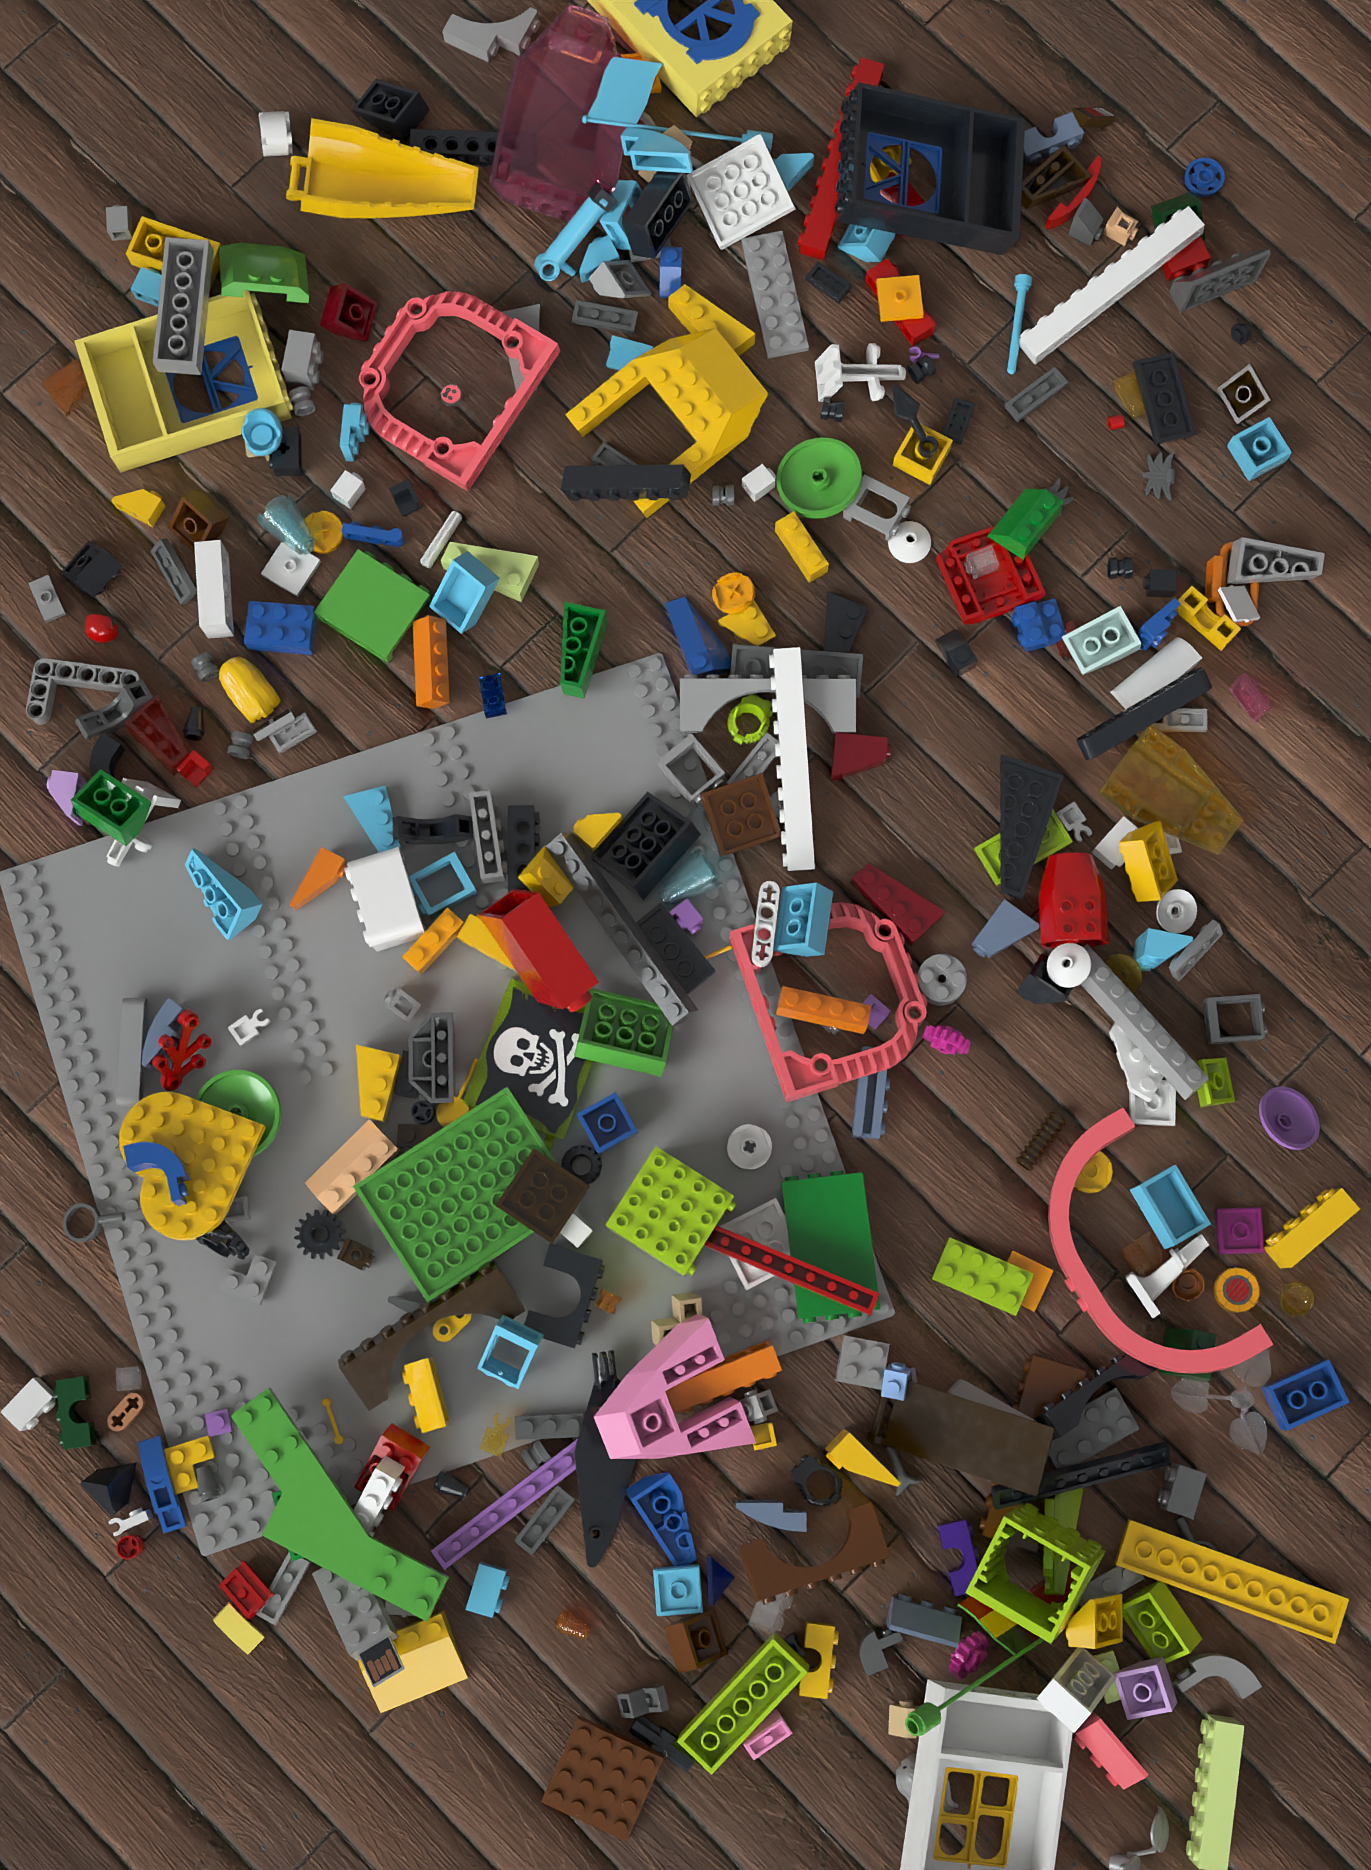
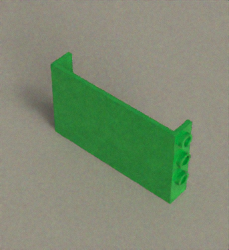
[781,1170,880,1323]

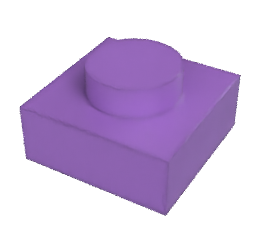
[205,1408,233,1437]

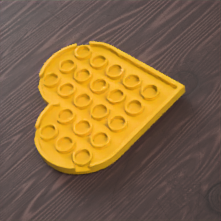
[119,1092,266,1240]

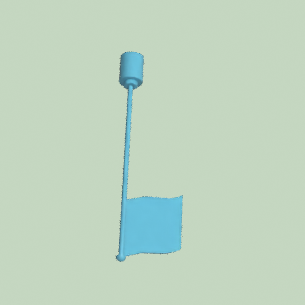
[582,57,773,152]

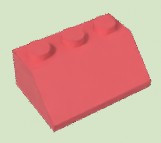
[1073,1711,1149,1790]

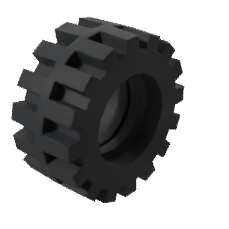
[561,1145,602,1185]

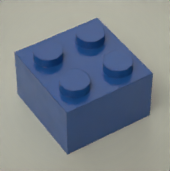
[576,1092,638,1155]

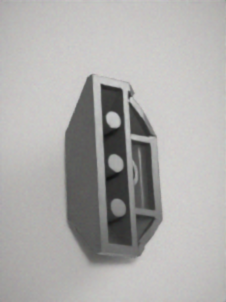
[408,1012,455,1103]

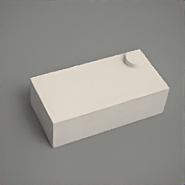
[194,540,234,639]
[1037,1647,1117,1732]

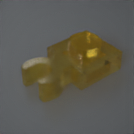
[479,1413,511,1457]

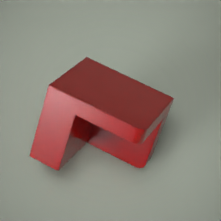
[176,750,214,787]

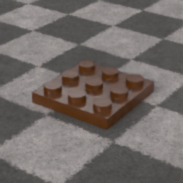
[700,773,781,857]

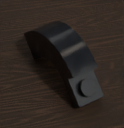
[90,733,126,778]
[392,814,473,845]

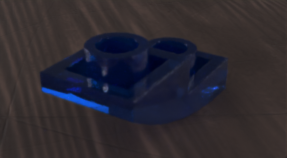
[479,673,507,719]

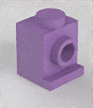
[669,898,703,935]

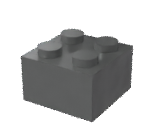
[1156,1462,1207,1519]

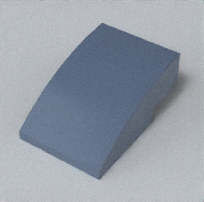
[142,998,186,1072]
[735,1499,807,1532]

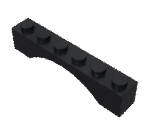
[1037,1353,1158,1440]

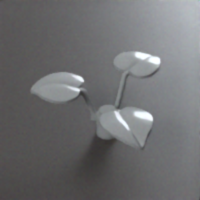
[1109,1806,1169,1870]

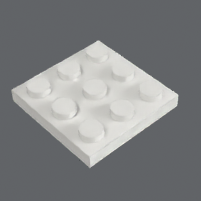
[720,1198,790,1290]

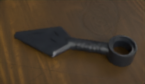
[892,385,938,458]

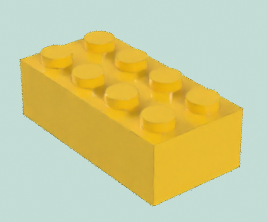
[126,216,221,290]
[1264,1188,1360,1269]

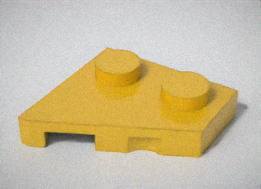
[718,600,776,646]

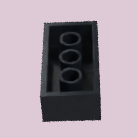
[622,171,693,259]

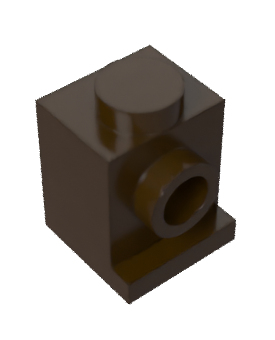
[337,1238,375,1271]

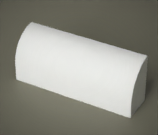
[1110,637,1202,709]

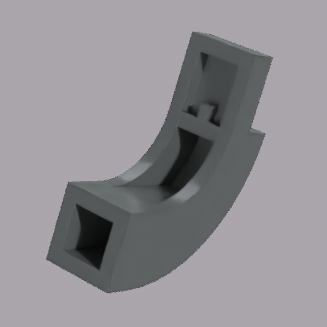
[75,680,153,740]

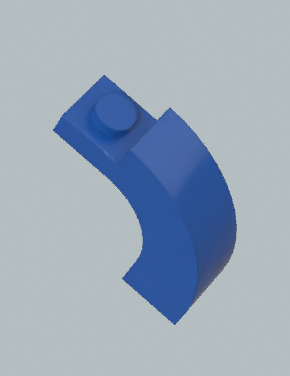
[123,1142,192,1206]

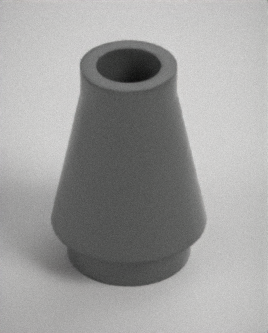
[196,1465,221,1502]

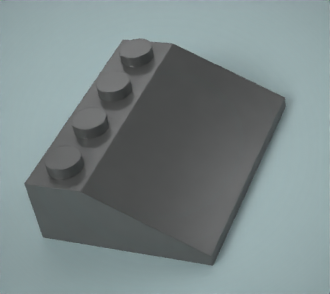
[1169,250,1271,313]

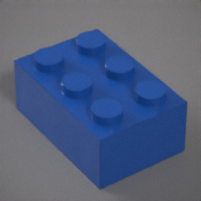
[244,601,317,655]
[1261,1359,1350,1431]

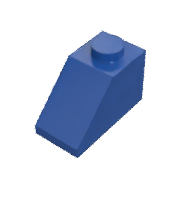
[659,247,682,298]

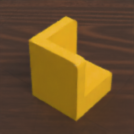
[750,1422,777,1451]

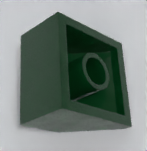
[1151,192,1205,240]
[1159,1328,1217,1383]

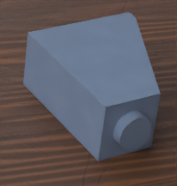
[971,899,1040,958]

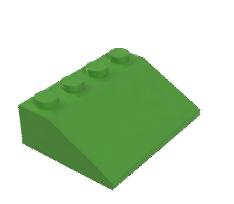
[574,988,673,1077]

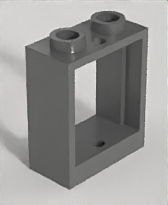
[1202,994,1267,1045]

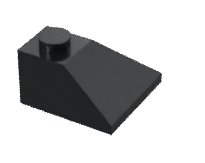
[1017,953,1073,1004]

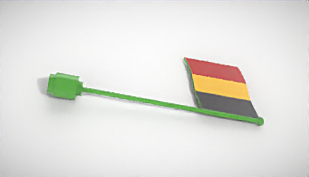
[905,1596,1044,1736]

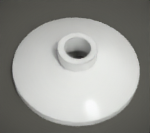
[888,521,931,563]
[1156,889,1197,933]
[1047,943,1091,988]

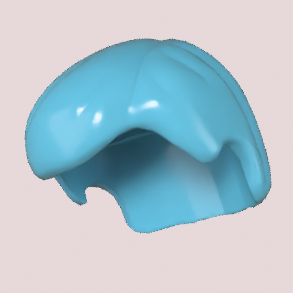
[242,408,283,456]

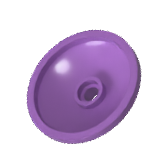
[1259,1086,1320,1150]

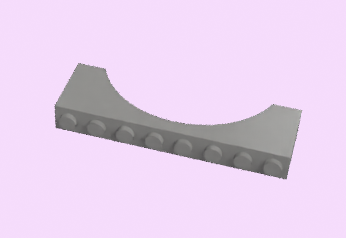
[680,675,856,734]

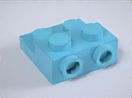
[340,403,370,462]

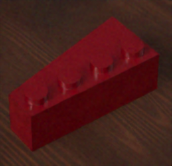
[850,863,945,946]

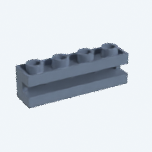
[851,1046,891,1140]

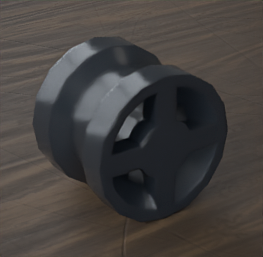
[411,1100,435,1124]

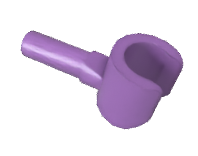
[910,346,939,363]

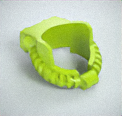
[727,694,773,745]

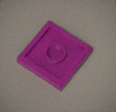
[1215,1207,1265,1254]

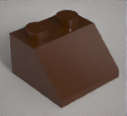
[167,490,229,553]
[664,1609,728,1673]

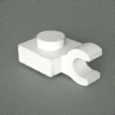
[108,1507,153,1536]

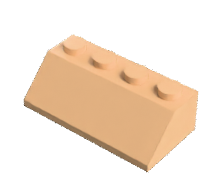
[305,1119,401,1215]

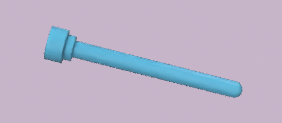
[1007,274,1032,374]

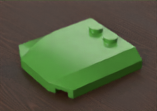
[219,243,309,303]

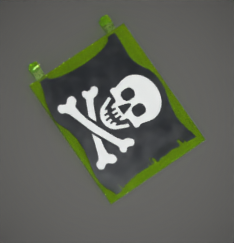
[463,978,593,1151]

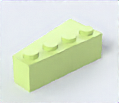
[441,542,539,602]

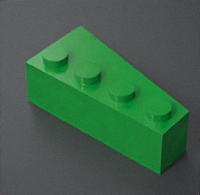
[560,602,608,699]

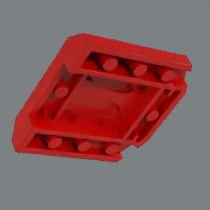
[936,526,1045,625]

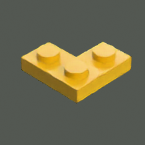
[164,1435,216,1494]

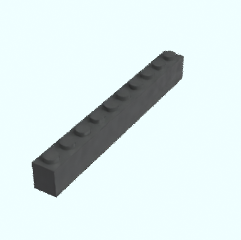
[545,832,698,1026]

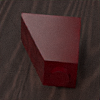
[831,732,892,780]

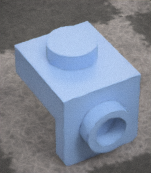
[881,1362,911,1401]

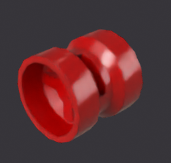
[116,1534,144,1559]

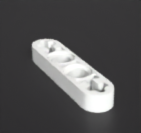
[751,881,780,967]

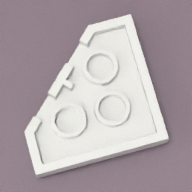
[1109,1022,1164,1102]

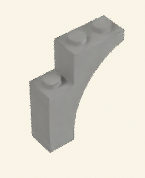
[443,7,540,62]

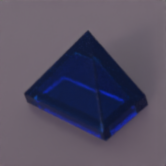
[706,1555,735,1605]

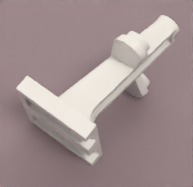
[815,343,906,402]
[106,778,181,867]
[1125,1234,1209,1318]

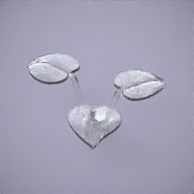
[1171,1348,1271,1455]

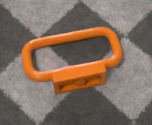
[1204,542,1259,626]

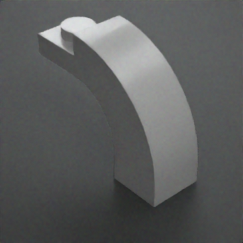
[1173,1653,1262,1699]

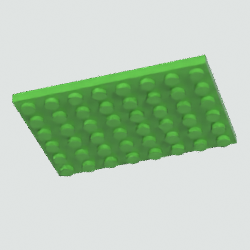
[353,1087,557,1302]

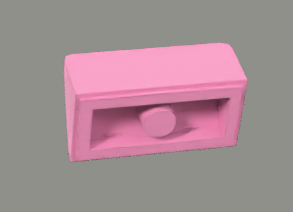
[742,1709,793,1760]

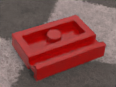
[219,1561,275,1619]

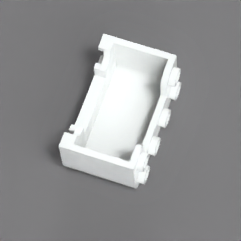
[344,847,426,952]

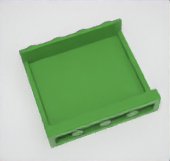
[314,549,432,664]

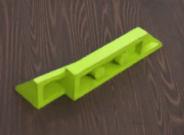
[1043,1487,1084,1595]

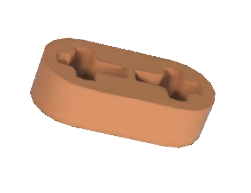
[107,1393,146,1431]

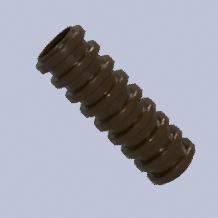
[1016,1112,1066,1171]

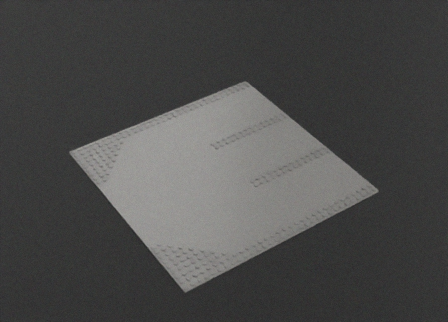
[0,653,895,1556]

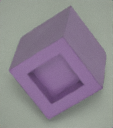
[862,994,891,1030]

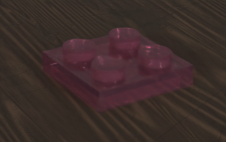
[1229,672,1272,723]

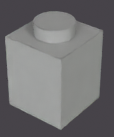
[106,205,133,241]

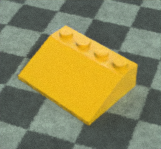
[824,1429,901,1487]
[358,1611,468,1713]

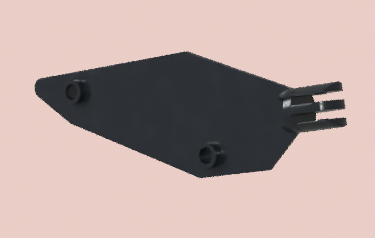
[574,1350,636,1568]

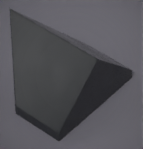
[80,1462,137,1517]

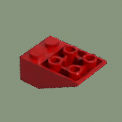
[354,1423,431,1511]

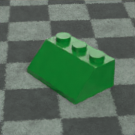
[988,489,1064,560]
[71,769,151,846]

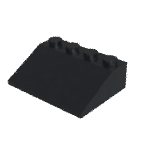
[590,791,701,900]

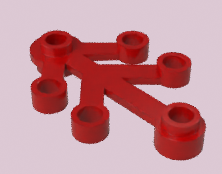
[152,1009,212,1091]

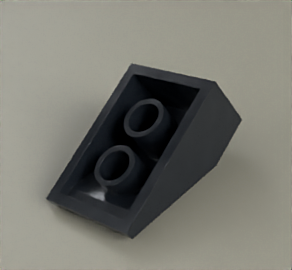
[352,79,430,141]

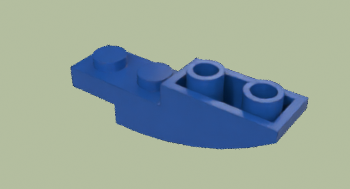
[138,1435,187,1533]

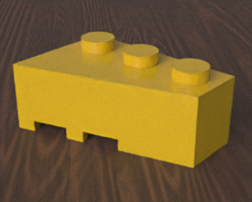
[356,1045,402,1123]

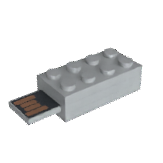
[312,1567,405,1687]

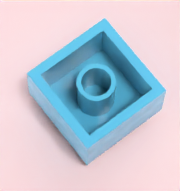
[1227,417,1292,481]

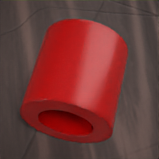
[1107,414,1124,430]

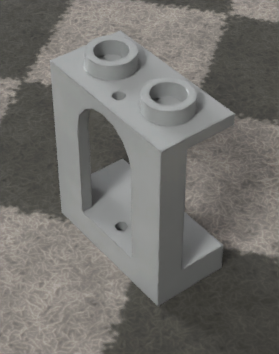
[843,474,911,541]

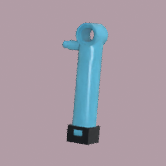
[534,181,617,281]

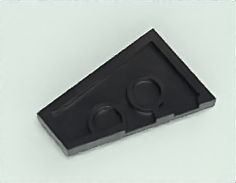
[824,592,867,653]

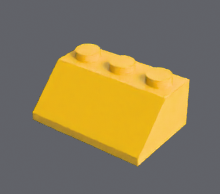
[1119,821,1178,902]
[402,1357,451,1433]
[1066,1593,1123,1649]

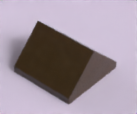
[1217,364,1272,424]

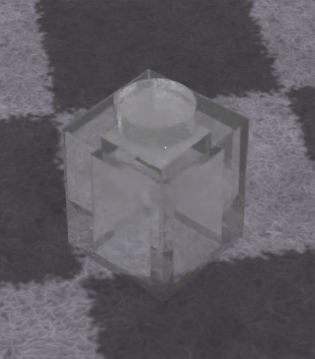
[964,545,999,579]

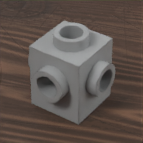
[739,1389,778,1424]

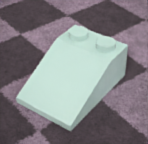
[1062,606,1141,675]

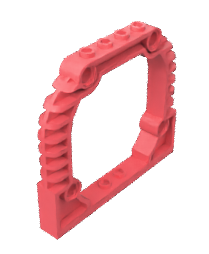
[359,291,560,492]
[729,902,927,1103]

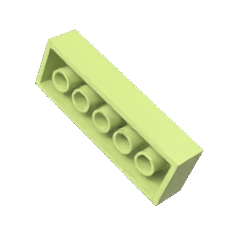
[1186,1713,1244,1870]

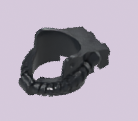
[196,1220,250,1260]
[790,1454,843,1507]

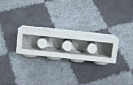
[354,1455,405,1537]

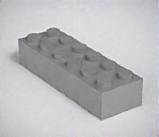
[153,237,214,375]

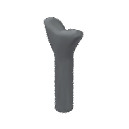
[885,1446,921,1496]

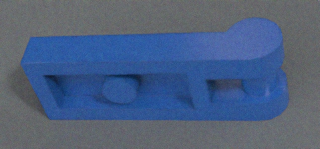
[342,522,405,547]

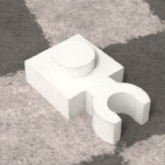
[228,1009,271,1047]

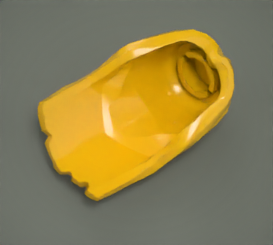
[219,657,280,723]

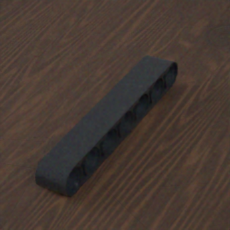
[1076,667,1212,760]

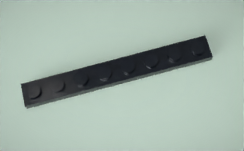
[991,1441,1170,1510]

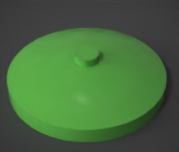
[776,437,862,519]
[195,1070,282,1157]

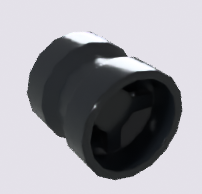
[907,355,936,384]
[820,398,845,423]
[1107,557,1133,579]

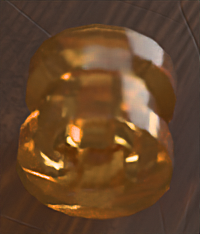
[594,1289,622,1315]

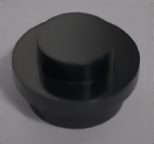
[1231,323,1251,345]

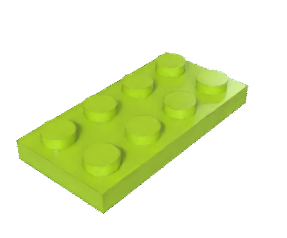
[974,809,1073,887]
[932,1237,1034,1316]

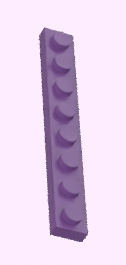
[431,1439,578,1570]

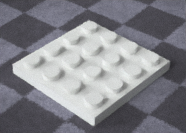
[686,134,796,250]

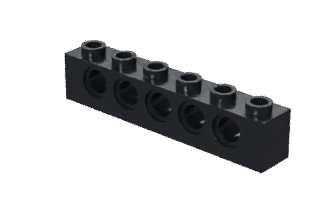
[410,129,538,168]
[508,805,540,893]

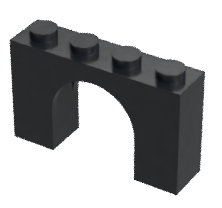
[524,1244,605,1349]

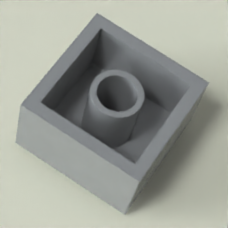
[282,330,323,391]
[835,1335,890,1390]

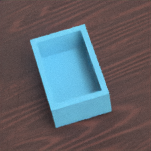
[429,551,500,634]
[1130,1164,1211,1249]

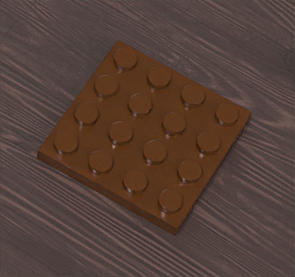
[541,1715,664,1842]

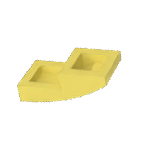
[213,1602,264,1654]

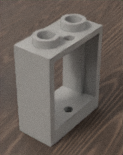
[657,733,725,805]

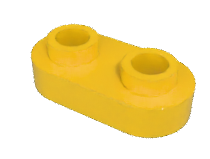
[433,1314,473,1342]

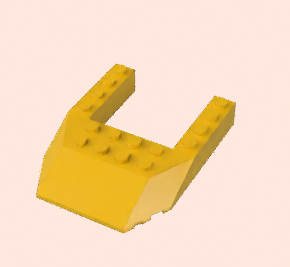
[565,328,768,518]

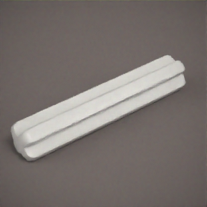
[420,511,462,568]

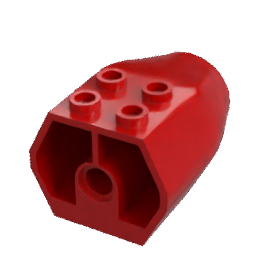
[1039,853,1109,949]

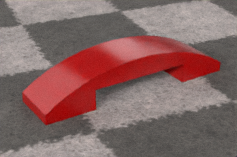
[1045,156,1101,230]

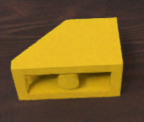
[111,489,166,528]
[573,813,623,852]

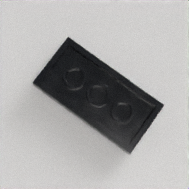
[1132,352,1196,445]
[636,903,716,994]

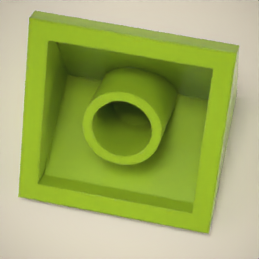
[1195,1058,1235,1108]

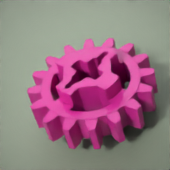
[922,1025,971,1055]
[948,1631,990,1680]

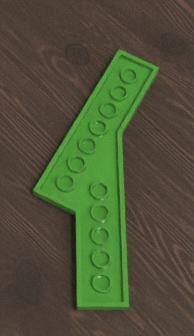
[231,1387,449,1621]

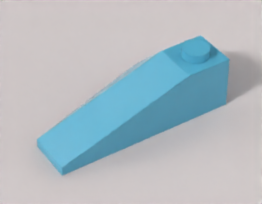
[185,848,263,940]

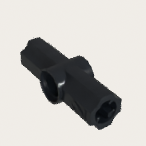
[628,1715,695,1772]

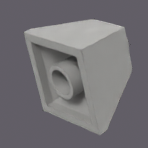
[589,260,652,298]

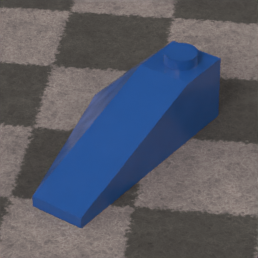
[665,597,731,679]
[626,1472,697,1566]

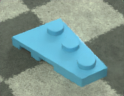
[343,786,402,853]

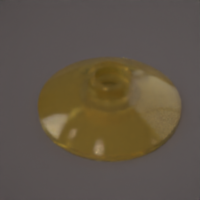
[1104,954,1142,994]

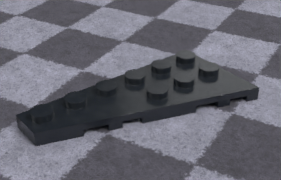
[1000,754,1064,899]

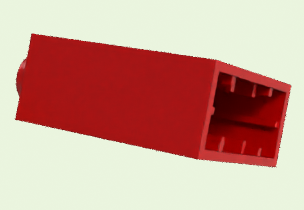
[478,889,599,1012]

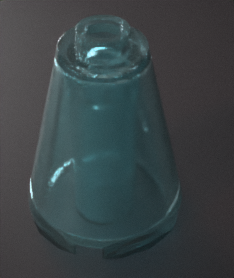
[257,494,315,555]
[659,848,722,905]

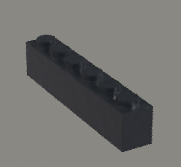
[560,464,691,501]

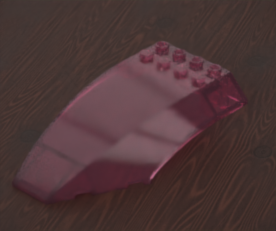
[489,4,627,226]

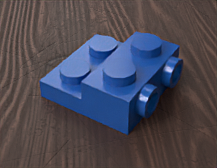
[1137,598,1181,651]
[1011,599,1066,652]

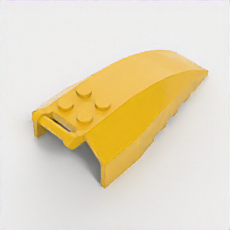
[286,118,479,218]

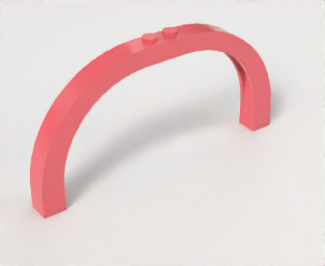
[1048,1108,1274,1374]

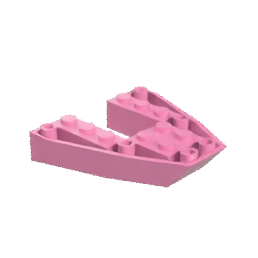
[594,1314,756,1459]

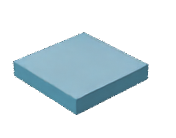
[653,1564,703,1616]

